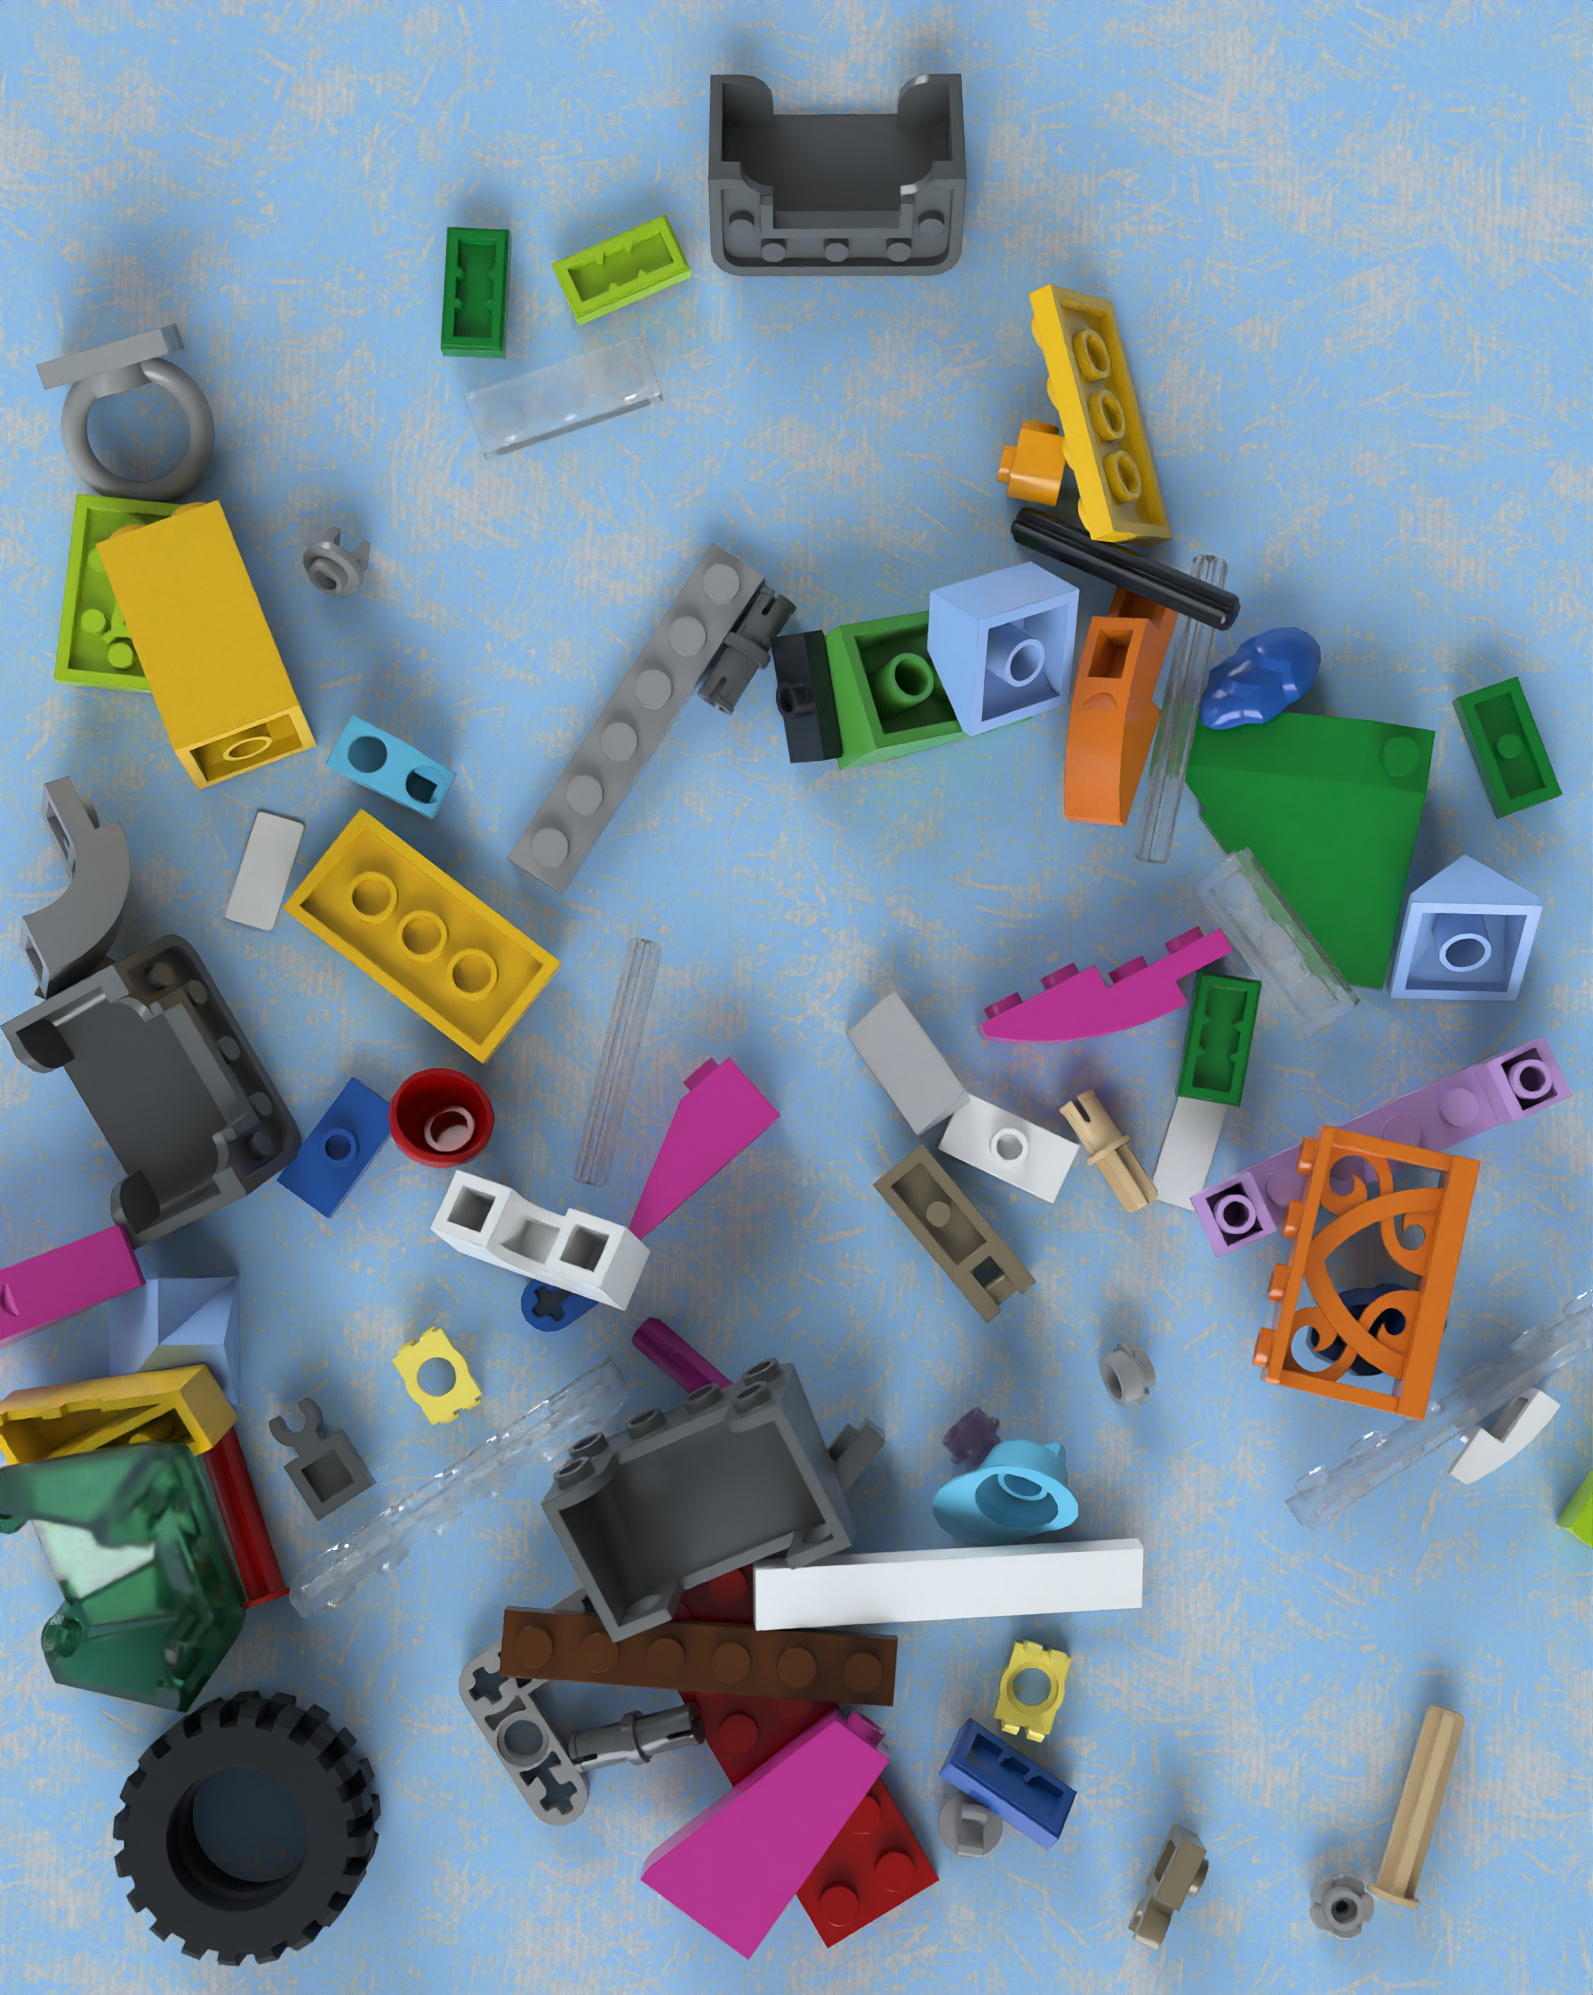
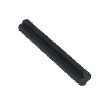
[1010,507,1241,631]

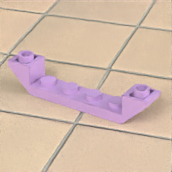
[1189,1036,1573,1258]

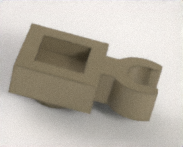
[1128,1823,1209,1951]

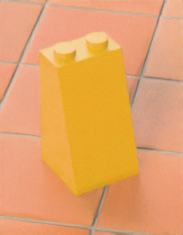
[95,500,317,790]

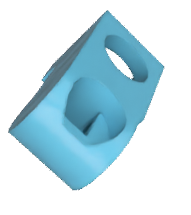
[325,714,457,819]

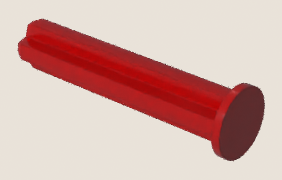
[202,1425,294,1610]

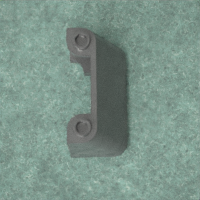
[708,74,966,276]
[0,934,301,1250]

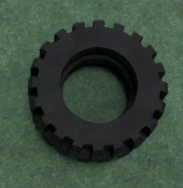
[112,1690,381,1966]

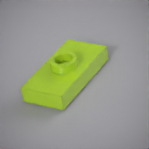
[551,214,692,326]

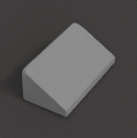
[846,990,970,1137]

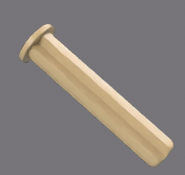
[1367,1705,1465,1909]

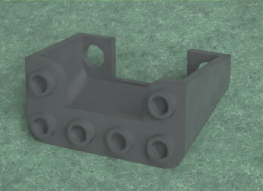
[540,1358,857,1643]

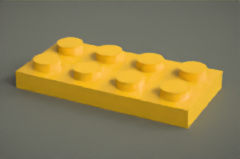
[1029,284,1173,548]
[282,808,563,1065]

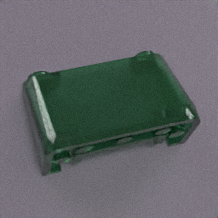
[0,1439,247,1713]

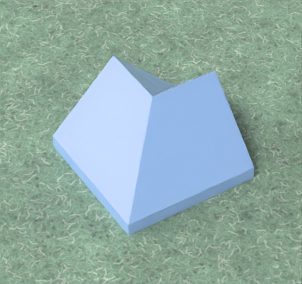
[1388,854,1543,1001]
[110,1276,241,1405]

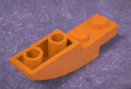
[1064,586,1179,826]

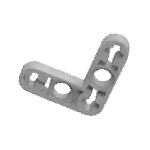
[459,1585,590,1826]

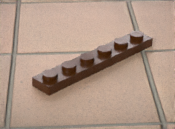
[499,1606,898,1707]

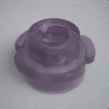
[942,1407,1001,1467]

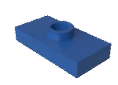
[276,1077,392,1218]
[939,1718,1077,1850]

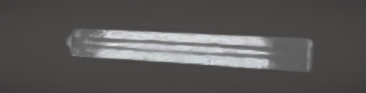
[1132,555,1228,864]

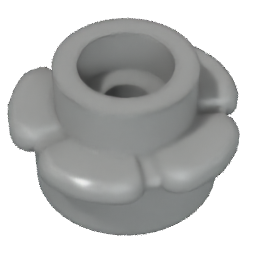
[1099,1343,1156,1405]
[1309,1873,1374,1939]

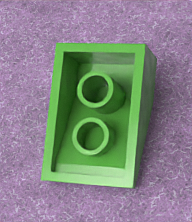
[824,610,1033,770]

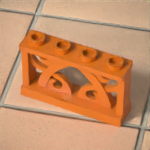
[1252,1124,1481,1421]

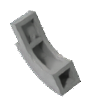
[19,776,131,999]

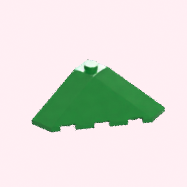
[1160,701,1436,990]

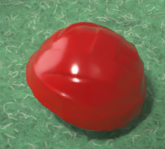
[387,1068,495,1168]

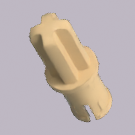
[1059,1088,1158,1213]

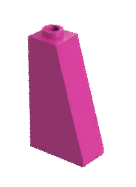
[640,1707,890,1960]

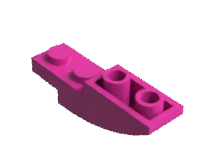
[976,926,1233,1044]

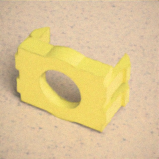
[392,1326,484,1426]
[992,1639,1072,1743]

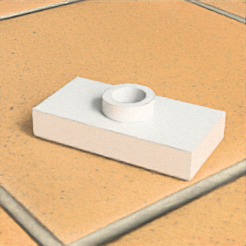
[936,1093,1080,1204]

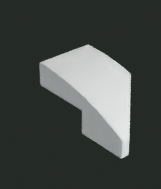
[1448,1385,1561,1485]

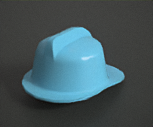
[933,1439,1079,1546]

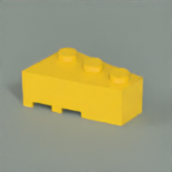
[0,1363,239,1530]

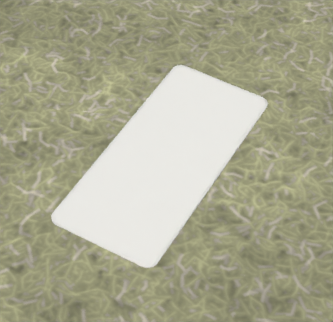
[225,811,305,931]
[1152,1096,1228,1211]

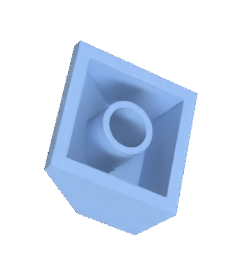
[927,561,1080,736]

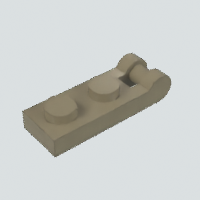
[873,1144,1036,1323]

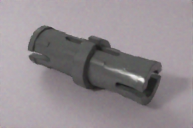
[697,587,797,715]
[569,1701,705,1774]

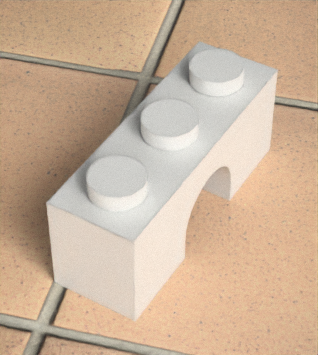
[430,1170,651,1311]

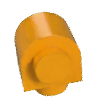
[997,420,1066,507]

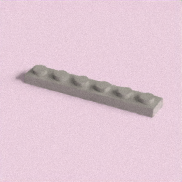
[507,543,765,895]

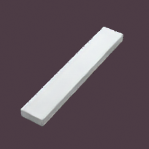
[753,1538,1144,1630]

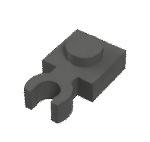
[269,1397,377,1521]

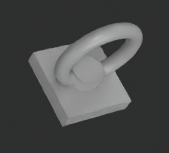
[36,323,215,503]

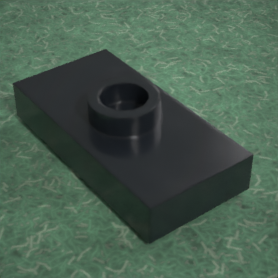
[770,630,843,763]

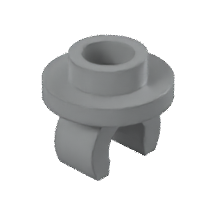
[303,526,370,595]
[938,1790,1003,1858]

